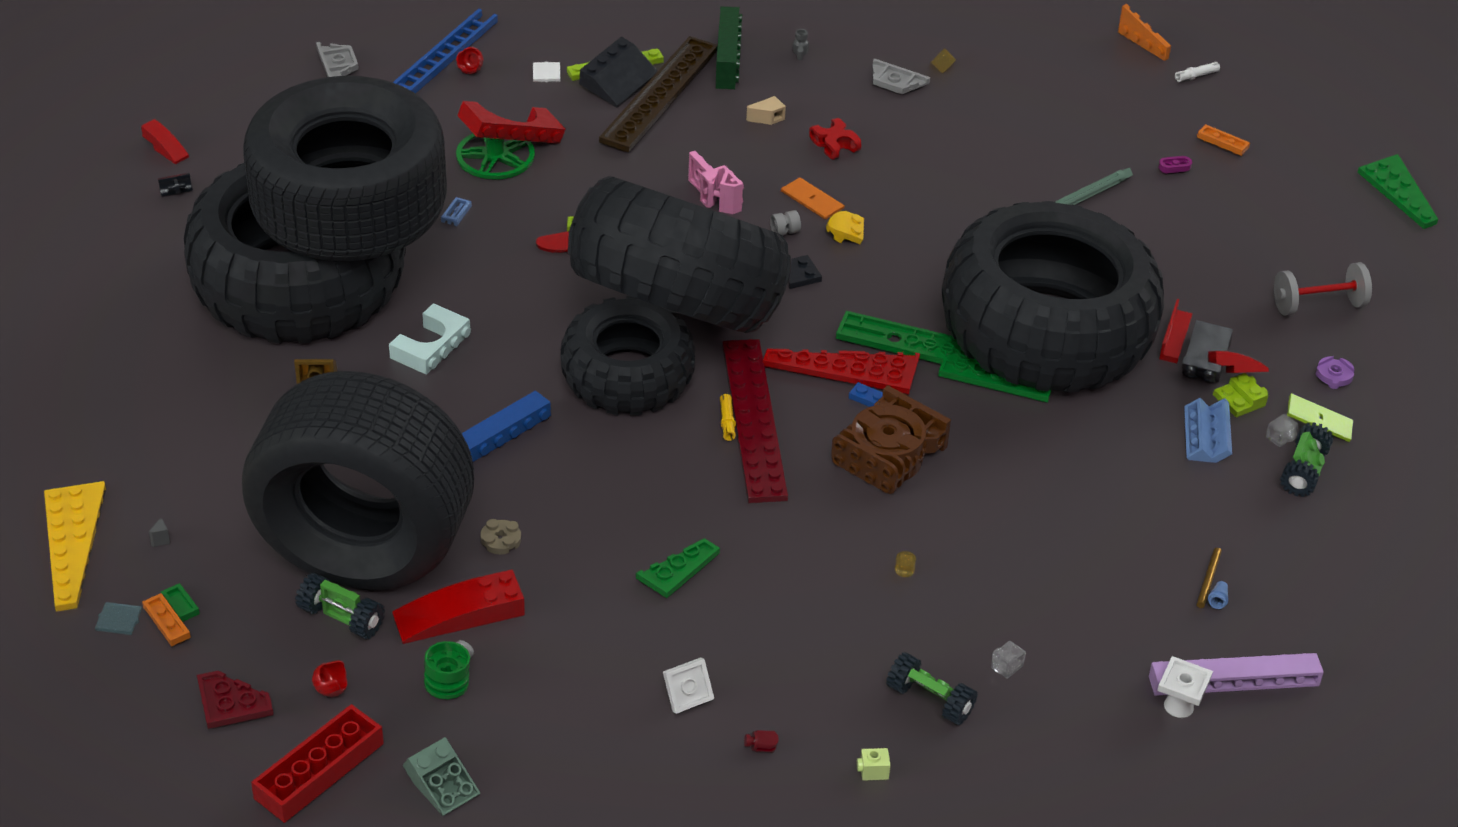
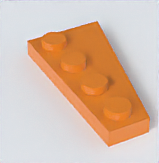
[1118,4,1171,61]

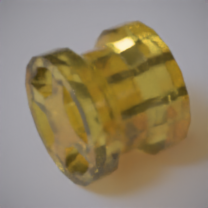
[895,551,916,577]

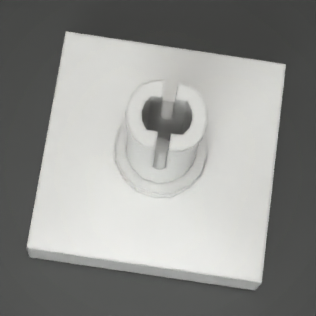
[663,658,714,713]

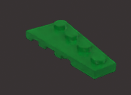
[636,538,720,598]

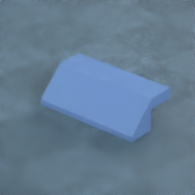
[1184,398,1232,463]

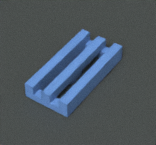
[441,197,472,226]

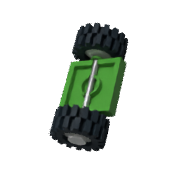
[1280,422,1333,497]
[295,573,385,639]
[886,652,978,725]

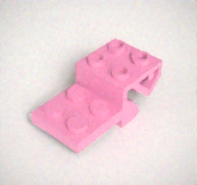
[688,151,744,214]

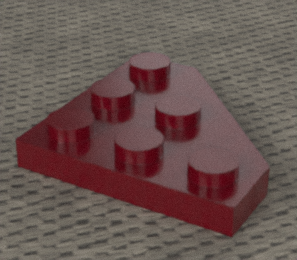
[197,670,273,729]

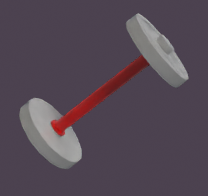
[1274,262,1372,316]

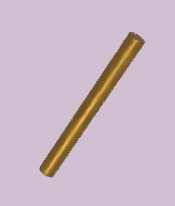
[1197,548,1222,608]

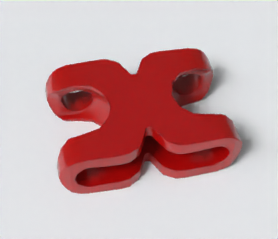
[809,118,861,160]

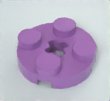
[1315,356,1354,389]

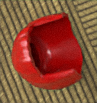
[456,47,484,74]
[312,660,348,697]

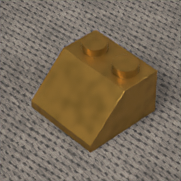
[294,359,337,384]

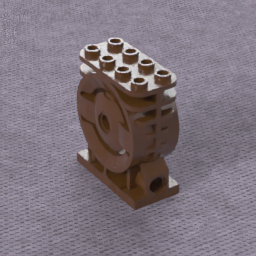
[831,386,951,494]

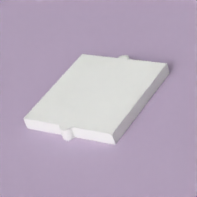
[533,61,560,82]

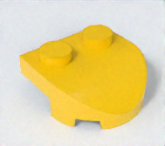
[826,211,864,244]

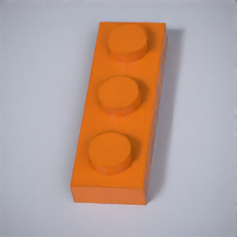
[1197,124,1250,156]
[142,593,191,647]

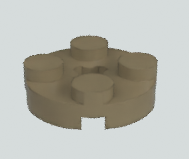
[480,519,521,554]

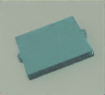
[95,602,142,635]

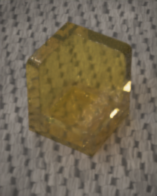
[930,48,956,73]

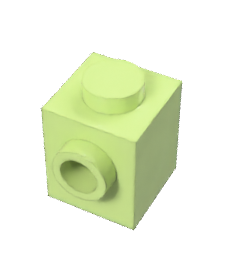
[857,748,890,780]

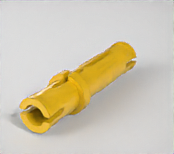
[720,394,736,441]

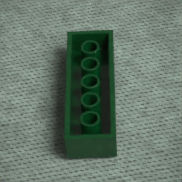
[716,6,742,89]

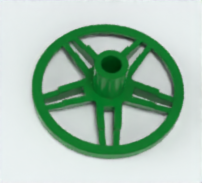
[456,133,535,179]

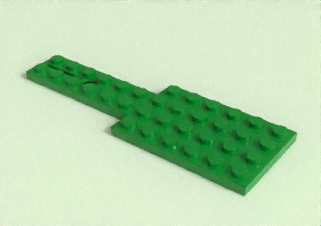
[836,311,1052,402]

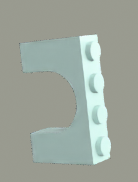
[389,303,471,375]

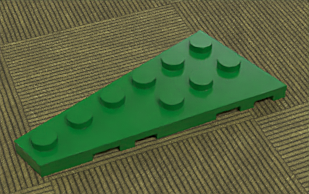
[1357,154,1438,229]

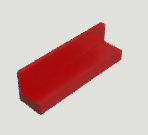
[1159,299,1193,364]

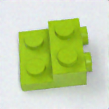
[1213,373,1268,418]

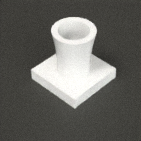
[1157,656,1213,718]

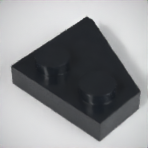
[789,255,822,289]

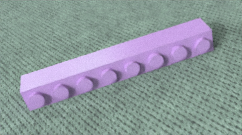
[1149,653,1324,696]

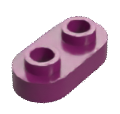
[1158,156,1192,174]

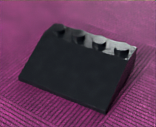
[579,36,658,108]

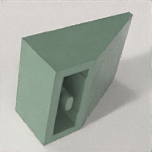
[402,737,481,816]

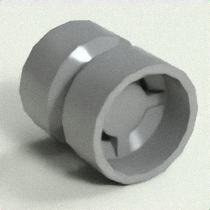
[770,210,801,236]

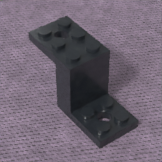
[1182,320,1233,383]

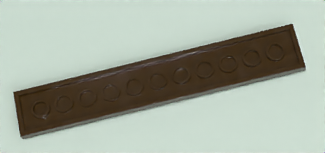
[599,36,718,152]

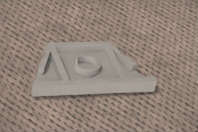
[316,42,359,77]
[873,58,930,94]

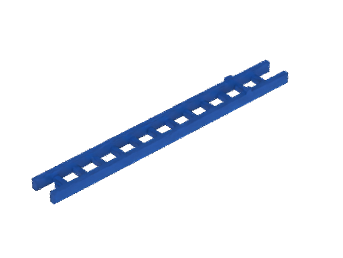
[393,9,498,94]

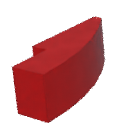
[141,119,189,164]
[1208,351,1269,373]

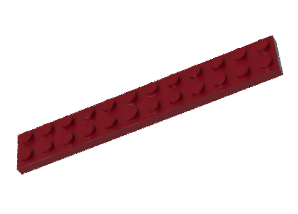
[722,339,788,503]

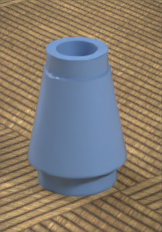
[1208,581,1228,609]

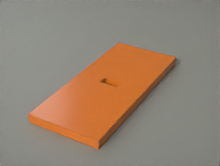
[781,177,845,220]

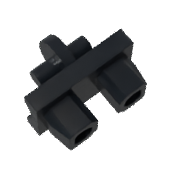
[158,173,193,196]

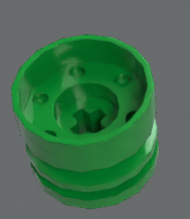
[424,641,470,699]

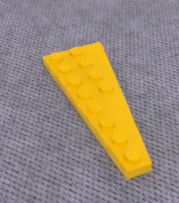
[44,481,106,612]

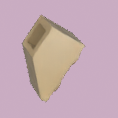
[746,96,786,125]

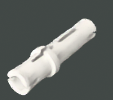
[1175,62,1220,82]

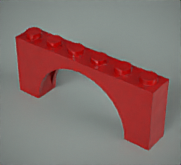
[457,101,566,144]

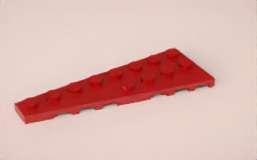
[763,348,920,394]

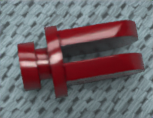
[744,730,779,753]

